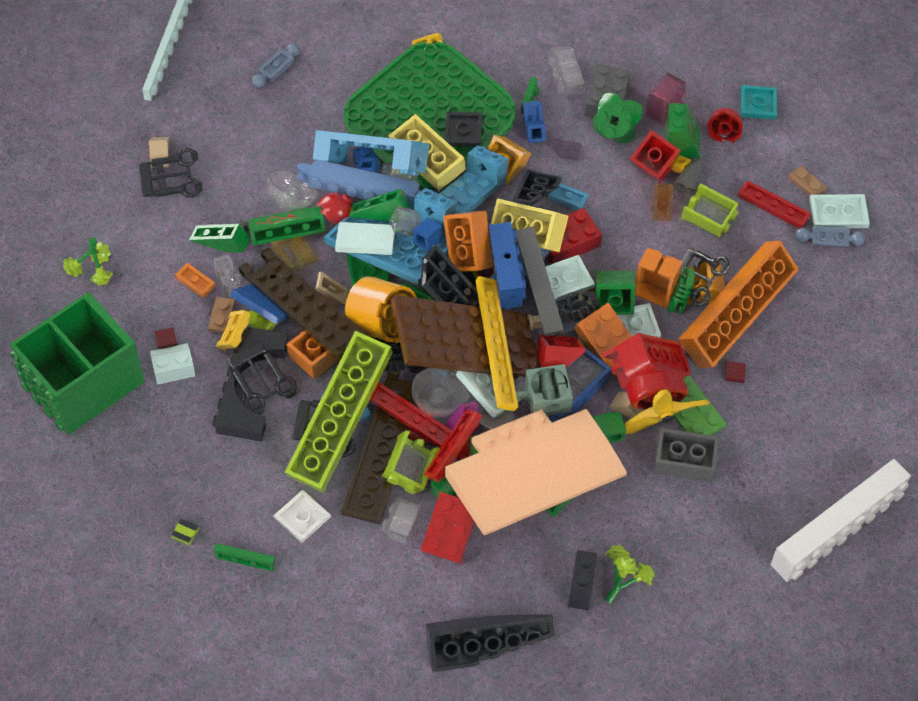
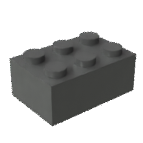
[584,64,631,122]
[653,428,719,482]

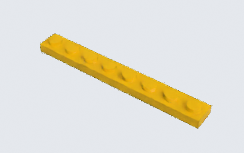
[476,276,518,411]

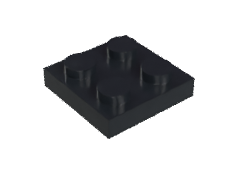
[445,112,483,147]

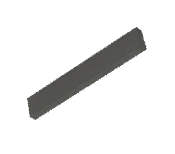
[516,226,564,336]

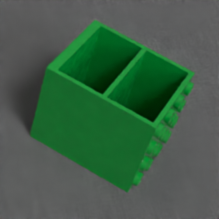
[9,291,145,435]

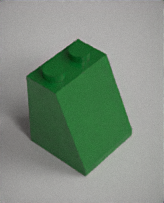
[665,103,701,159]
[596,271,635,315]

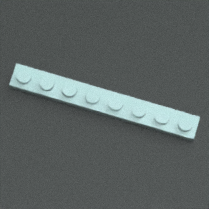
[142,0,193,101]

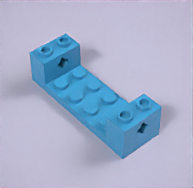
[313,130,429,176]
[414,145,508,235]

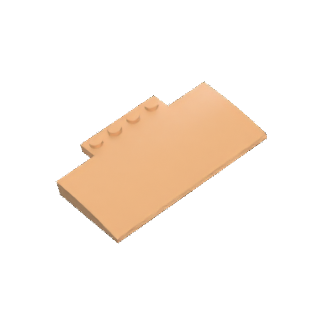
[445,409,627,536]

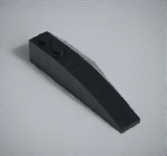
[425,614,555,672]

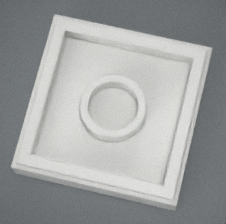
[274,490,331,543]

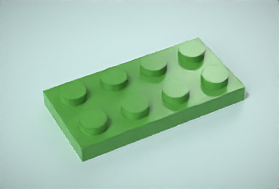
[673,376,727,435]

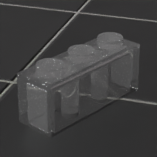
[548,45,585,99]

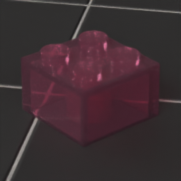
[645,72,686,126]

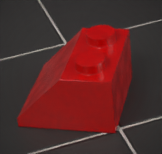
[630,130,680,184]

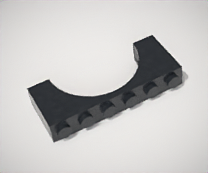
[212,327,289,442]

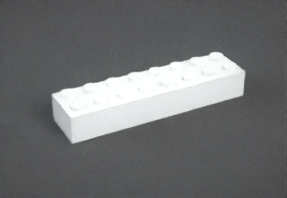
[770,459,911,582]

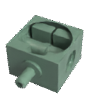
[516,364,573,415]

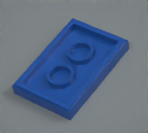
[230,284,290,324]

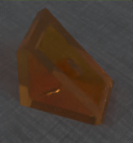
[652,183,674,221]

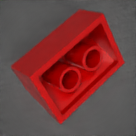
[537,334,585,368]

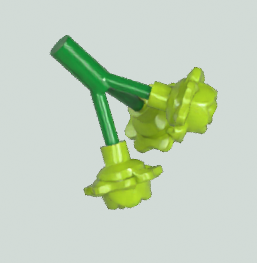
[63,238,113,286]
[605,545,655,604]

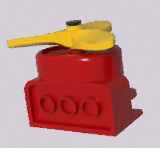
[602,333,710,434]

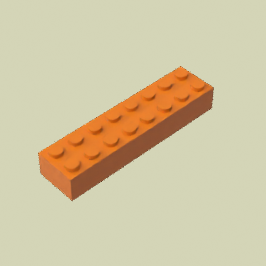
[679,241,799,368]

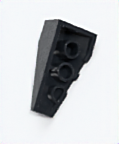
[512,169,562,206]

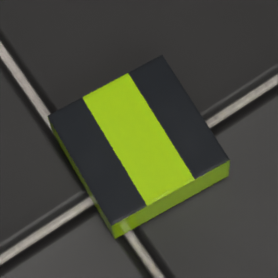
[171,519,199,546]

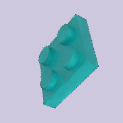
[740,85,777,120]

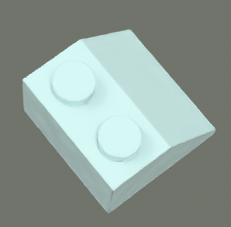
[150,343,195,385]

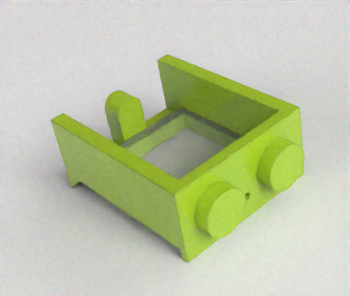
[680,183,739,238]
[382,430,440,494]

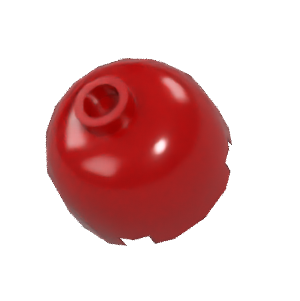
[707,107,743,143]
[317,192,352,225]

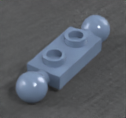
[252,43,301,88]
[795,226,865,248]

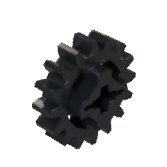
[558,290,599,322]

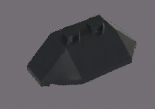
[420,244,480,307]

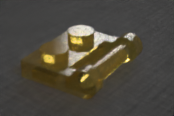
[271,236,318,272]

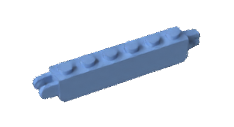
[297,160,421,211]

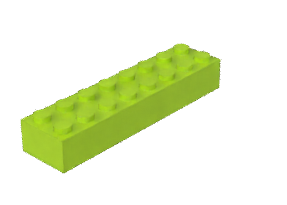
[285,331,393,493]

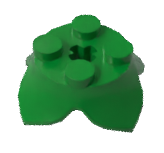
[593,93,643,143]

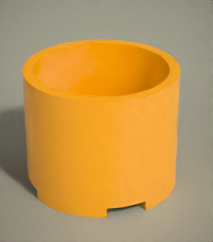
[345,277,417,343]

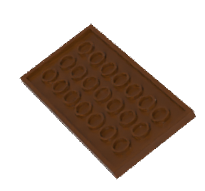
[391,295,541,379]

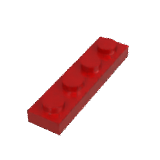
[738,180,811,228]
[423,409,483,482]

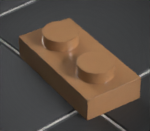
[788,165,827,196]
[208,297,235,333]

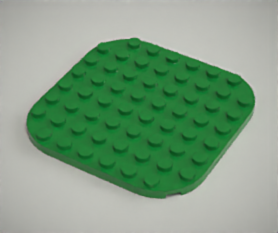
[344,41,515,189]

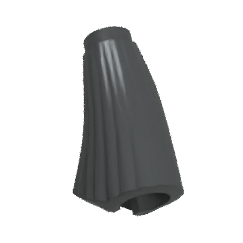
[674,159,705,194]

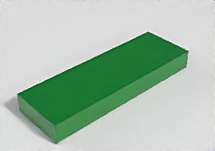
[214,543,276,572]

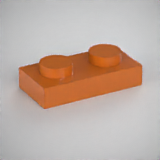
[175,263,216,298]

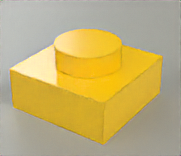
[672,155,691,173]

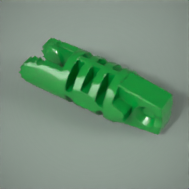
[667,267,696,314]

